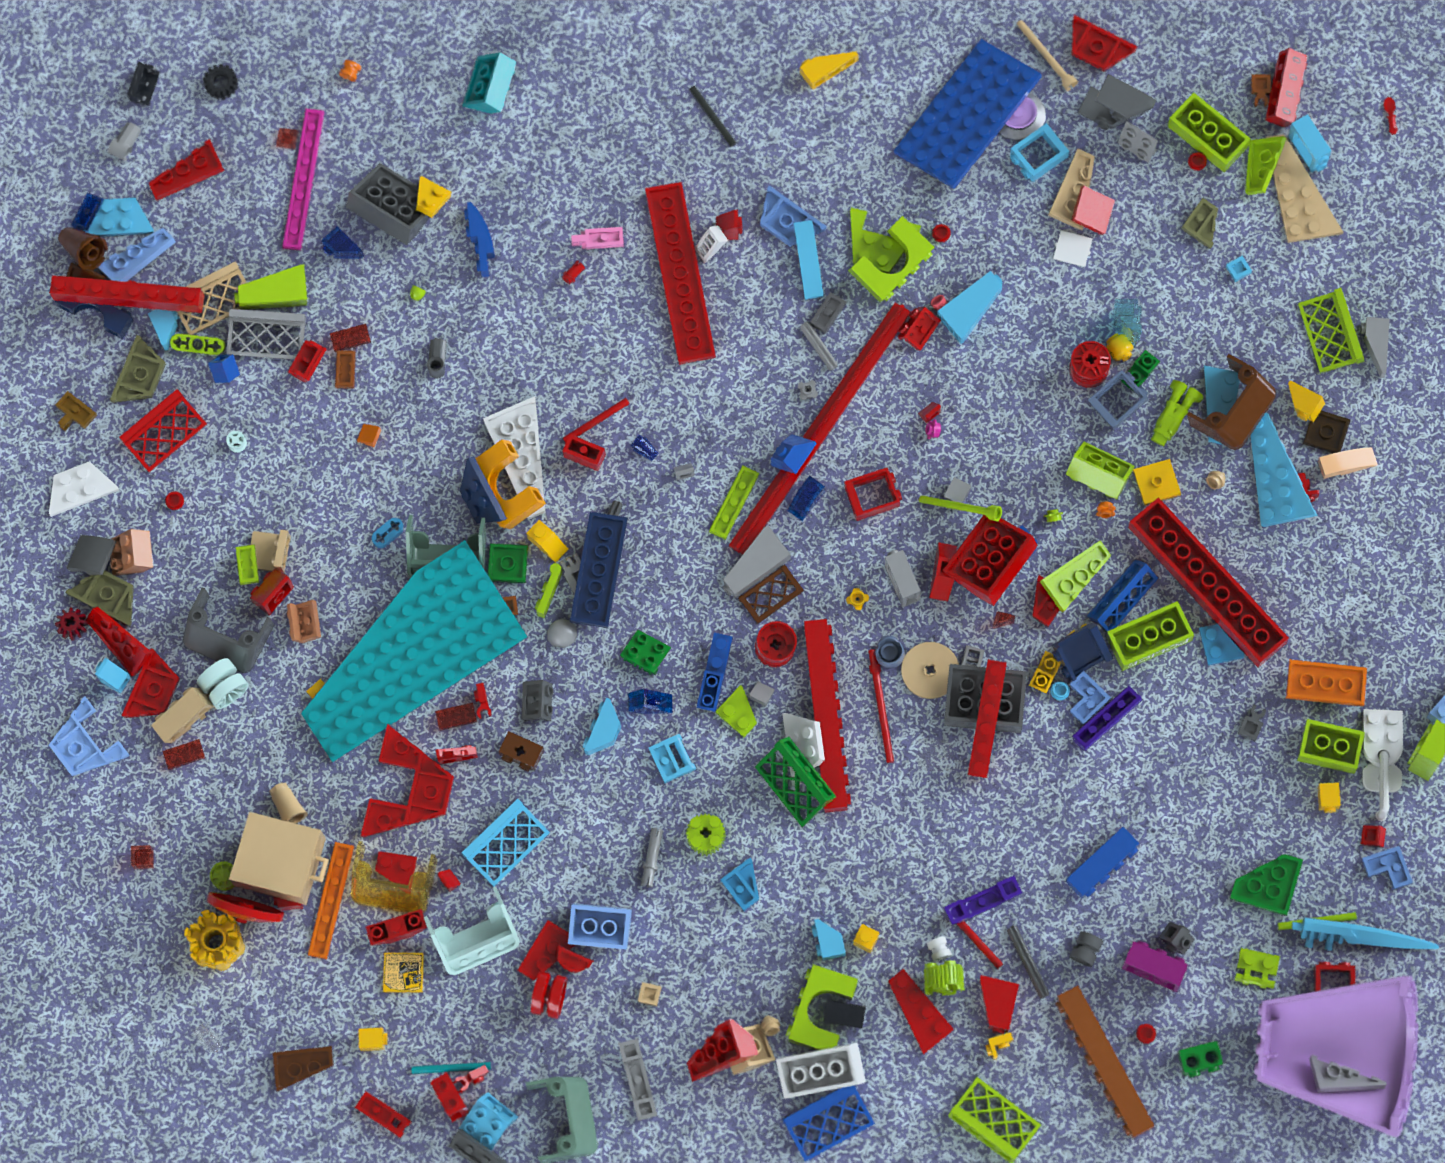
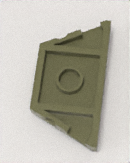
[110,335,166,403]
[65,570,134,627]

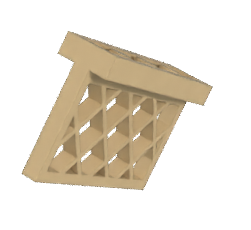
[177,261,247,335]

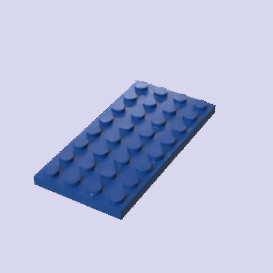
[894,39,1042,189]

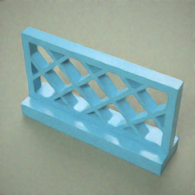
[461,799,550,887]

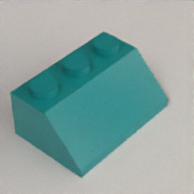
[462,52,516,114]

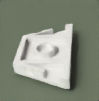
[49,462,119,517]
[783,713,825,786]

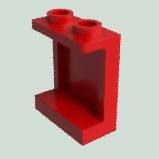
[430,1072,469,1122]

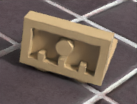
[250,530,291,573]

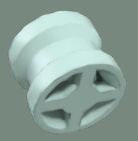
[226,431,247,453]

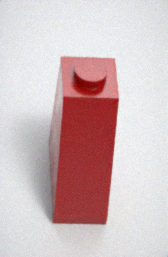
[979,975,1019,1035]

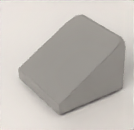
[673,463,695,480]
[749,681,775,706]

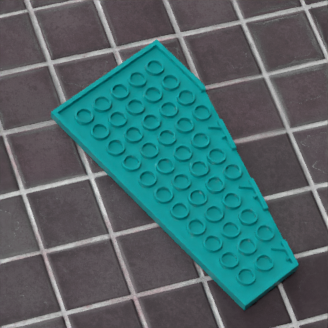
[301,540,528,762]

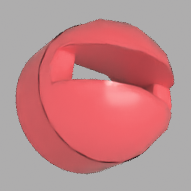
[930,295,947,311]

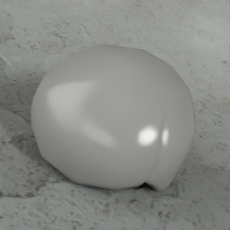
[546,619,577,648]

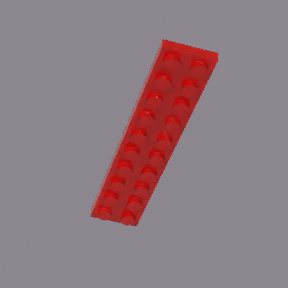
[645,182,716,365]

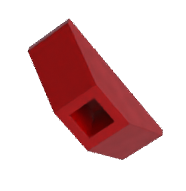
[929,542,957,602]
[366,909,427,946]

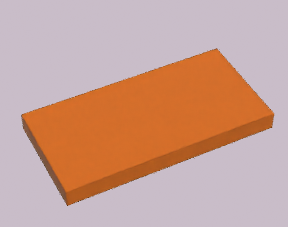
[1286,659,1367,707]

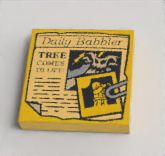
[383,953,424,993]

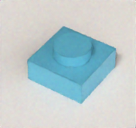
[1226,256,1252,282]

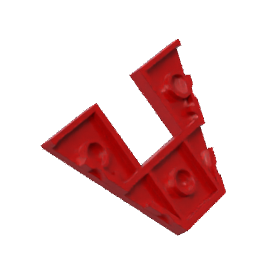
[361,724,454,837]

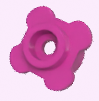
[925,419,941,440]

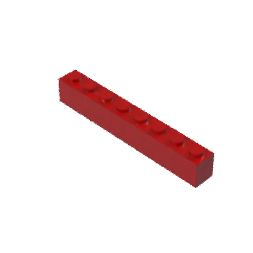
[49,275,204,313]

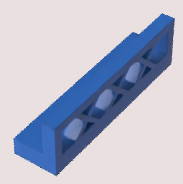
[1087,559,1158,633]

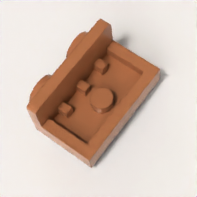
[287,600,321,643]

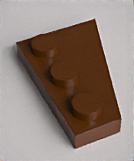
[272,1046,334,1092]

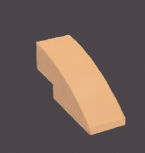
[1318,447,1378,479]

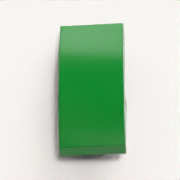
[1121,350,1160,392]

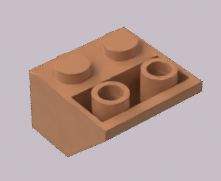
[110,529,153,576]

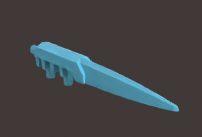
[1292,917,1439,950]

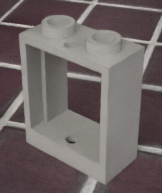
[885,550,921,608]

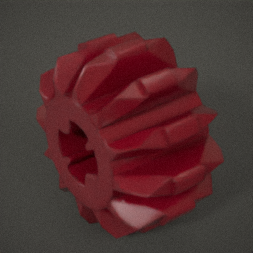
[55,607,88,640]

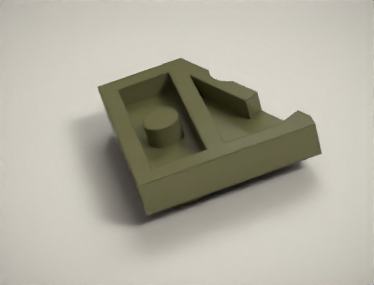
[1181,198,1218,249]

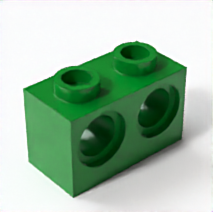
[1177,1041,1224,1078]

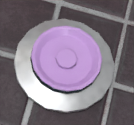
[999,93,1046,140]

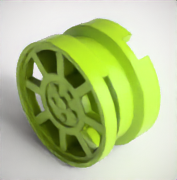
[210,861,235,891]

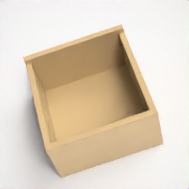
[229,812,329,905]

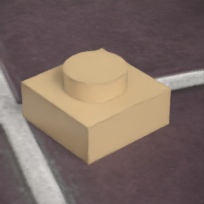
[638,982,662,1007]

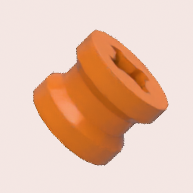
[339,60,361,82]

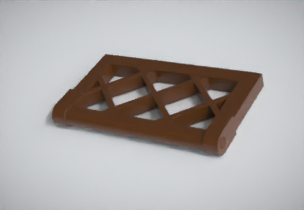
[738,565,804,624]

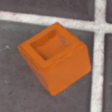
[357,424,381,447]

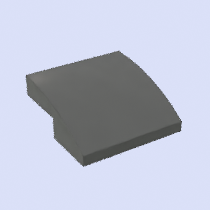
[67,535,116,575]

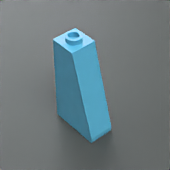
[937,271,1003,344]

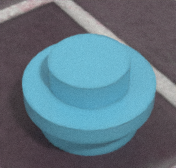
[1050,681,1070,701]

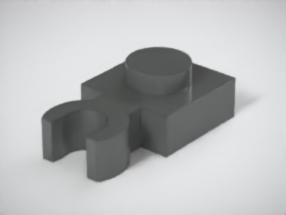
[1237,704,1266,742]

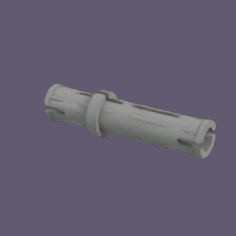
[640,828,663,888]

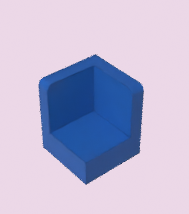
[208,354,240,383]

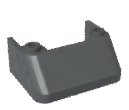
[1078,74,1156,130]
[183,587,275,673]

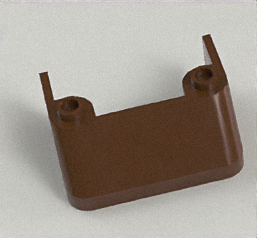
[1187,354,1276,450]

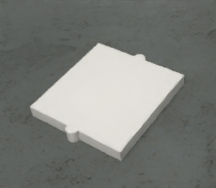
[1053,230,1093,267]

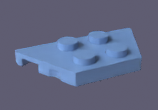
[760,186,826,247]

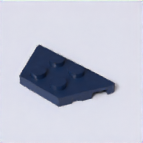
[460,456,507,524]

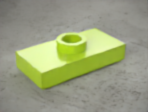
[235,544,259,585]

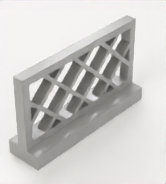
[227,309,306,360]

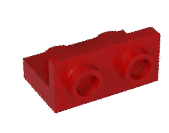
[897,307,941,351]

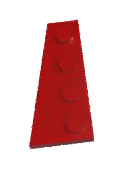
[148,138,225,201]
[86,607,151,677]
[888,969,954,1055]

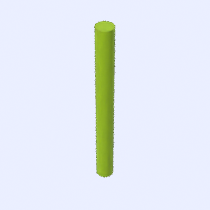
[1277,912,1357,930]

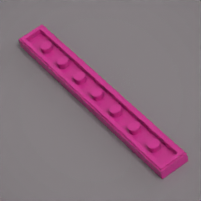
[282,109,325,251]

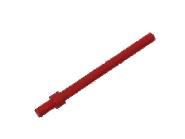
[868,649,894,763]

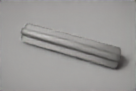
[800,321,838,371]

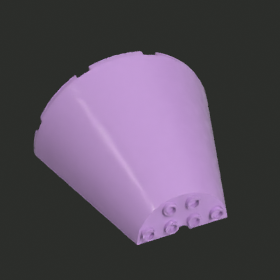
[1255,976,1418,1137]

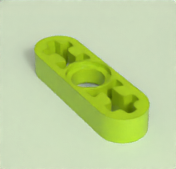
[170,333,226,355]

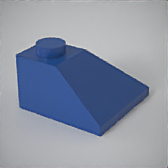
[770,434,817,474]

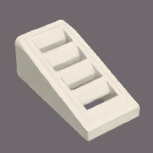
[695,226,728,263]

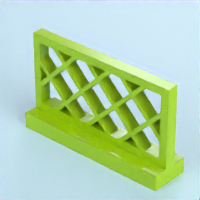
[1298,288,1364,373]
[948,1077,1041,1163]

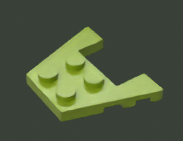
[850,207,921,274]

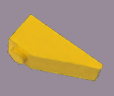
[800,51,858,90]

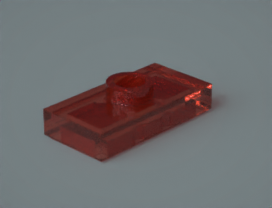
[330,323,371,352]
[435,702,477,731]
[163,739,206,770]

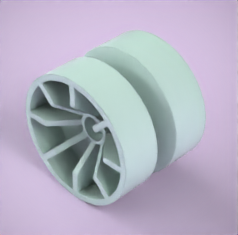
[196,658,249,709]

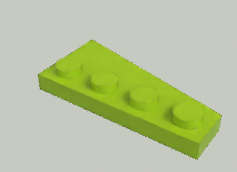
[1040,540,1111,613]

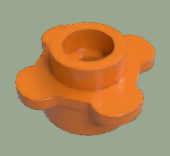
[1096,501,1116,518]

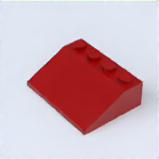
[943,515,1038,606]

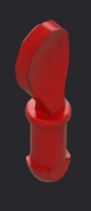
[1384,97,1398,135]

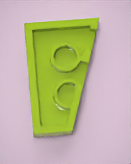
[1245,136,1286,195]

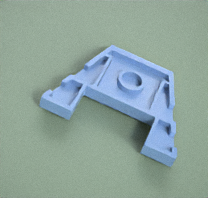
[49,697,130,776]

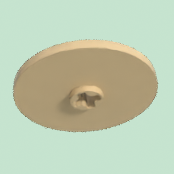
[901,642,959,699]

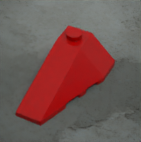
[687,1019,759,1082]

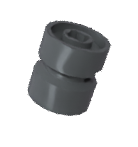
[1069,931,1104,967]

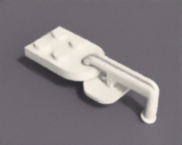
[1362,709,1403,821]

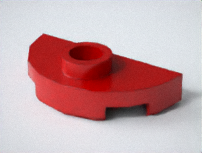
[556,945,593,973]

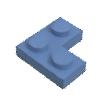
[1069,671,1111,725]
[1361,846,1413,890]

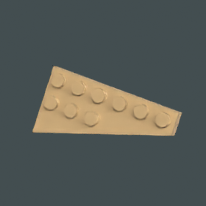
[1266,134,1343,243]

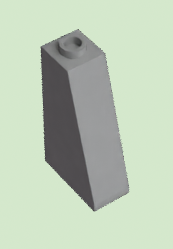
[723,525,791,599]

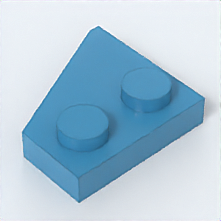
[1199,624,1245,666]
[720,857,759,911]

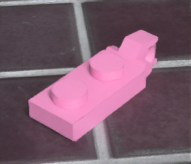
[571,227,624,249]

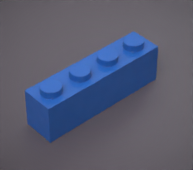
[1066,826,1140,899]

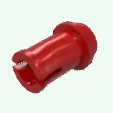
[562,260,585,285]

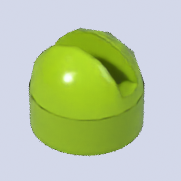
[410,285,426,301]

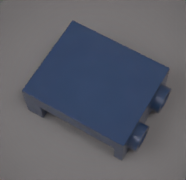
[1052,623,1114,681]

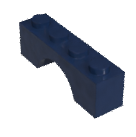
[55,301,134,340]

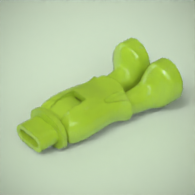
[1151,380,1204,447]

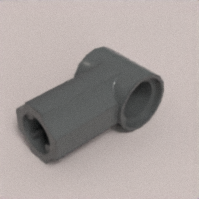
[427,338,447,379]

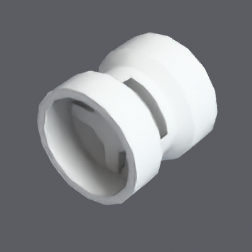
[927,936,952,962]

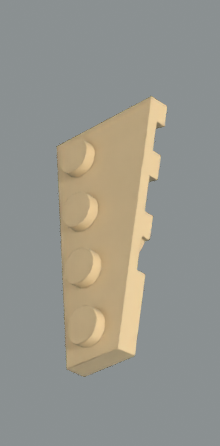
[1048,149,1095,230]

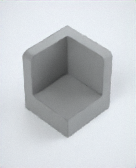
[944,477,971,503]

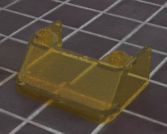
[351,841,438,914]

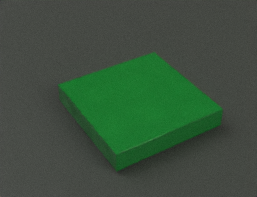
[488,543,528,583]

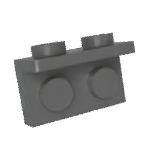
[521,680,554,721]

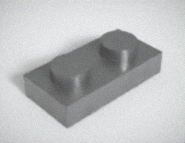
[810,292,846,334]

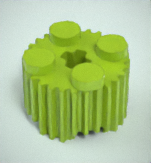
[686,813,726,856]
[924,960,965,996]

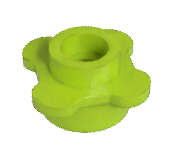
[1043,509,1063,523]

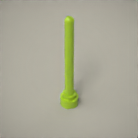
[919,495,1002,521]

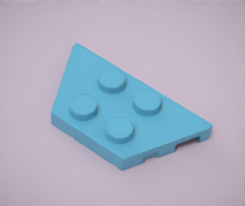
[83,198,154,237]

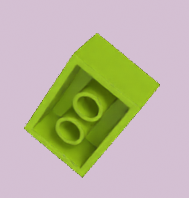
[1297,719,1365,774]

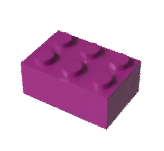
[1122,940,1189,993]

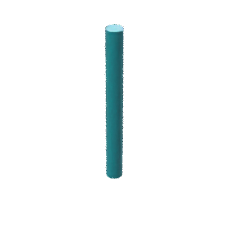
[412,1062,491,1074]

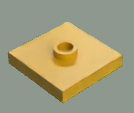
[1133,459,1181,506]

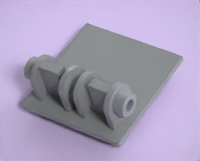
[1118,121,1158,163]

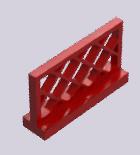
[119,389,207,473]

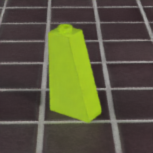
[234,264,307,310]

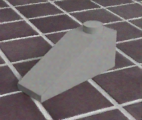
[1360,317,1390,378]

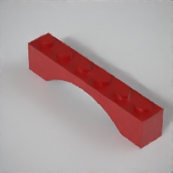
[968,659,1007,778]

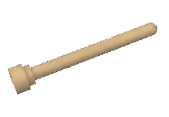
[1017,20,1078,91]

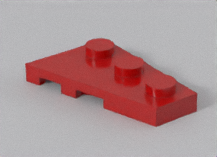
[517,920,575,981]

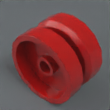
[531,971,568,1019]

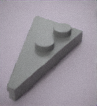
[1309,1055,1386,1093]

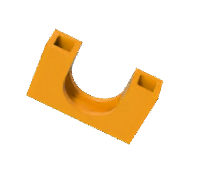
[475,439,546,529]

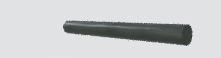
[689,86,737,147]

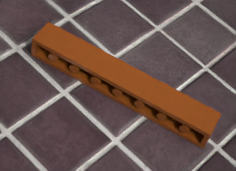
[1055,985,1155,1139]

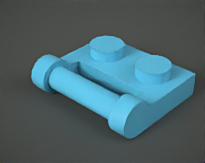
[648,734,696,783]

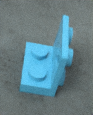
[459,1092,518,1151]

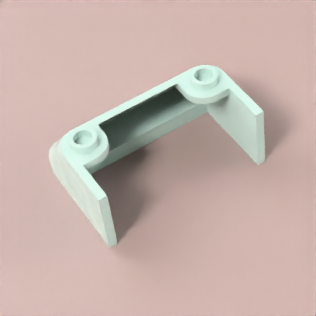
[424,886,519,975]

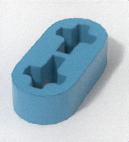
[372,518,404,548]

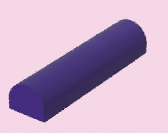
[1072,685,1142,751]

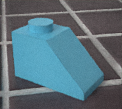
[148,309,179,351]

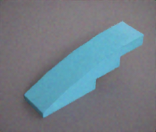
[794,220,824,300]

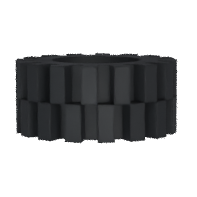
[203,64,238,100]

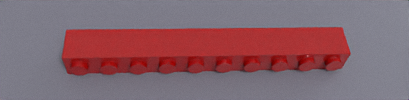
[804,619,851,813]

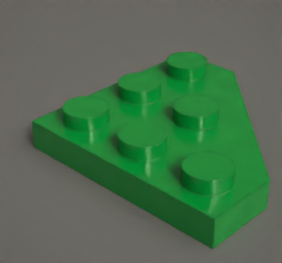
[1230,854,1303,916]

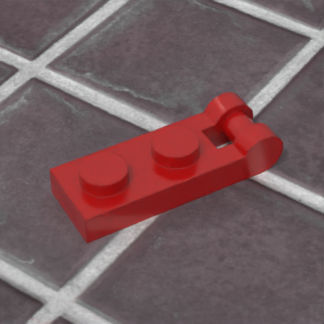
[354,1091,412,1138]

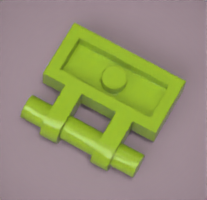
[1235,948,1280,989]

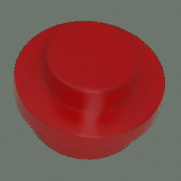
[1188,152,1207,171]
[932,224,951,243]
[165,491,184,510]
[1136,1024,1156,1044]

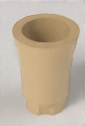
[269,783,308,824]

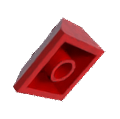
[250,569,294,616]

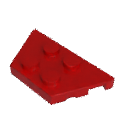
[1072,15,1138,72]
[122,648,180,718]

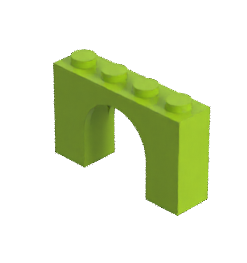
[848,216,935,302]
[786,964,858,1050]

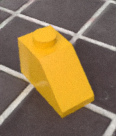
[1288,380,1325,422]
[526,520,569,563]

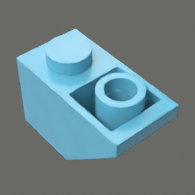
[95,658,131,694]
[811,919,846,961]

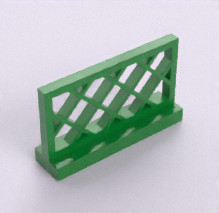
[755,737,836,827]

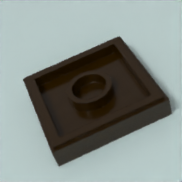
[1303,410,1351,453]

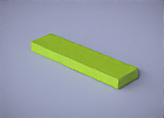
[709,465,760,540]

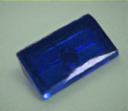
[71,192,104,232]

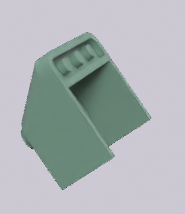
[405,515,486,578]
[526,1077,598,1163]

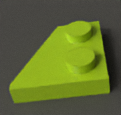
[715,685,757,738]

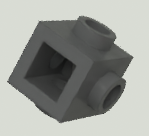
[1159,921,1195,955]

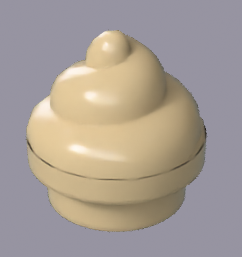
[1206,471,1226,490]
[760,1015,780,1036]

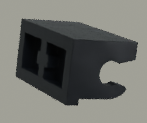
[127,61,160,106]
[823,1000,866,1029]

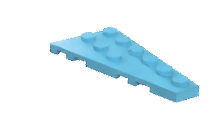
[1250,413,1318,527]

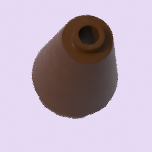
[58,227,108,271]

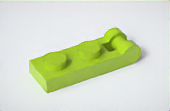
[535,563,562,618]

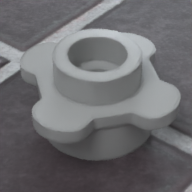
[798,380,818,400]

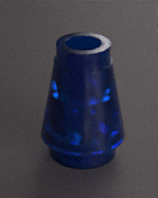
[630,435,659,461]

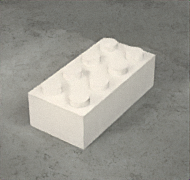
[776,1043,866,1099]

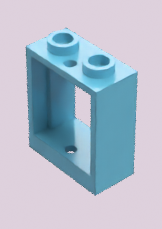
[1288,114,1332,173]
[1010,123,1069,182]

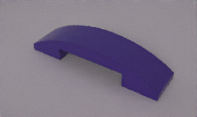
[943,875,1023,925]

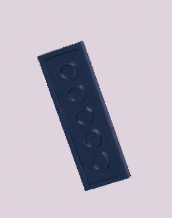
[570,512,628,628]

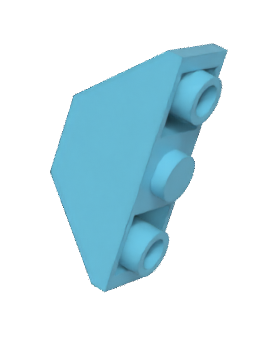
[583,697,621,755]

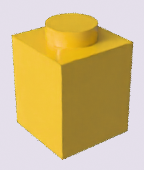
[1317,783,1341,813]
[853,924,880,954]
[358,1028,388,1051]

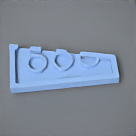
[97,228,176,282]

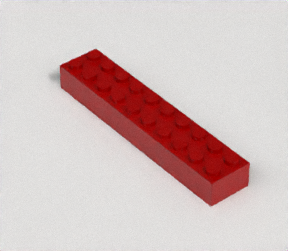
[1128,497,1289,668]

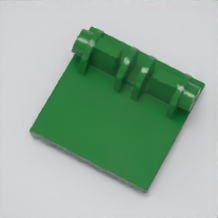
[620,630,671,675]

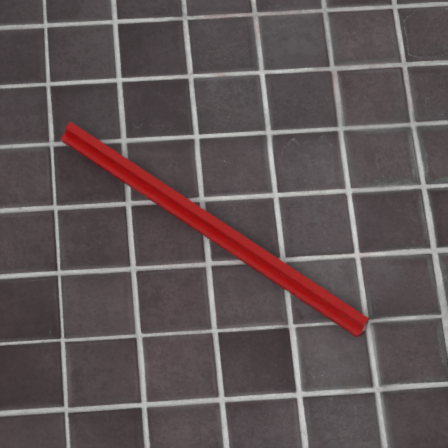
[729,302,911,555]

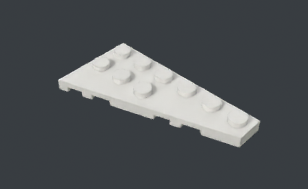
[483,396,546,520]

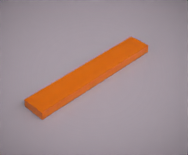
[308,842,354,960]

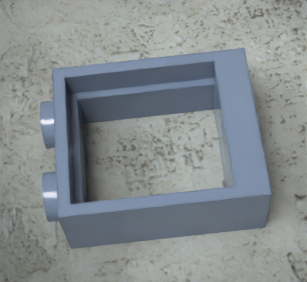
[1088,370,1148,430]

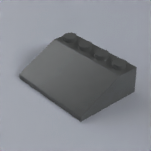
[345,163,429,245]
[944,664,1027,733]

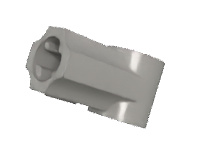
[108,122,141,161]

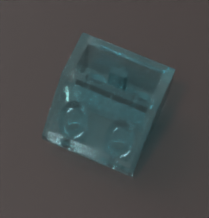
[1113,299,1142,347]

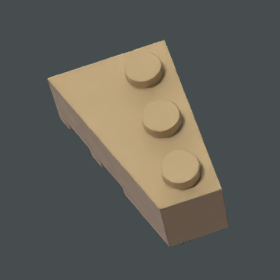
[151,687,216,743]

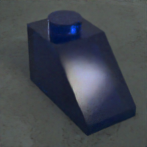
[321,226,365,259]
[787,475,825,522]
[628,689,673,714]

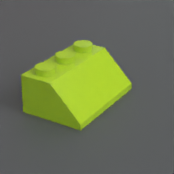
[1065,441,1135,499]

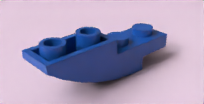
[464,201,495,277]
[696,632,733,712]

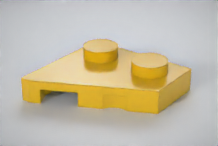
[416,176,452,218]

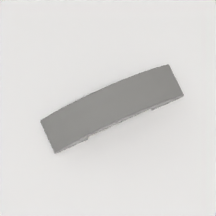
[618,1039,657,1121]

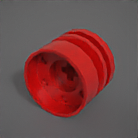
[1069,341,1111,388]
[755,621,797,667]

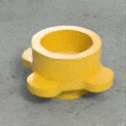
[846,588,869,610]

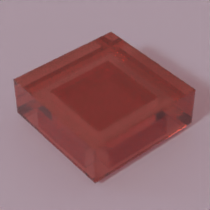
[276,128,298,149]

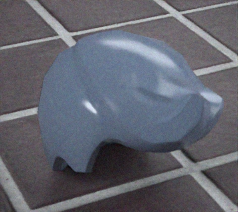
[875,636,905,668]

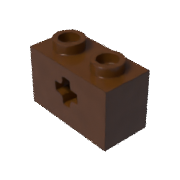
[498,731,545,772]

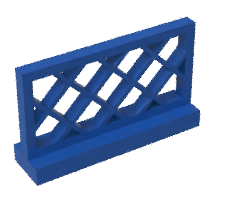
[782,1085,875,1162]

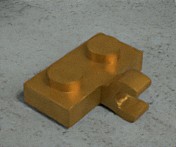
[55,391,97,431]

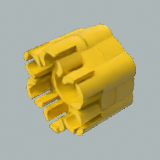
[184,910,245,971]

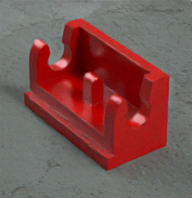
[287,340,327,383]

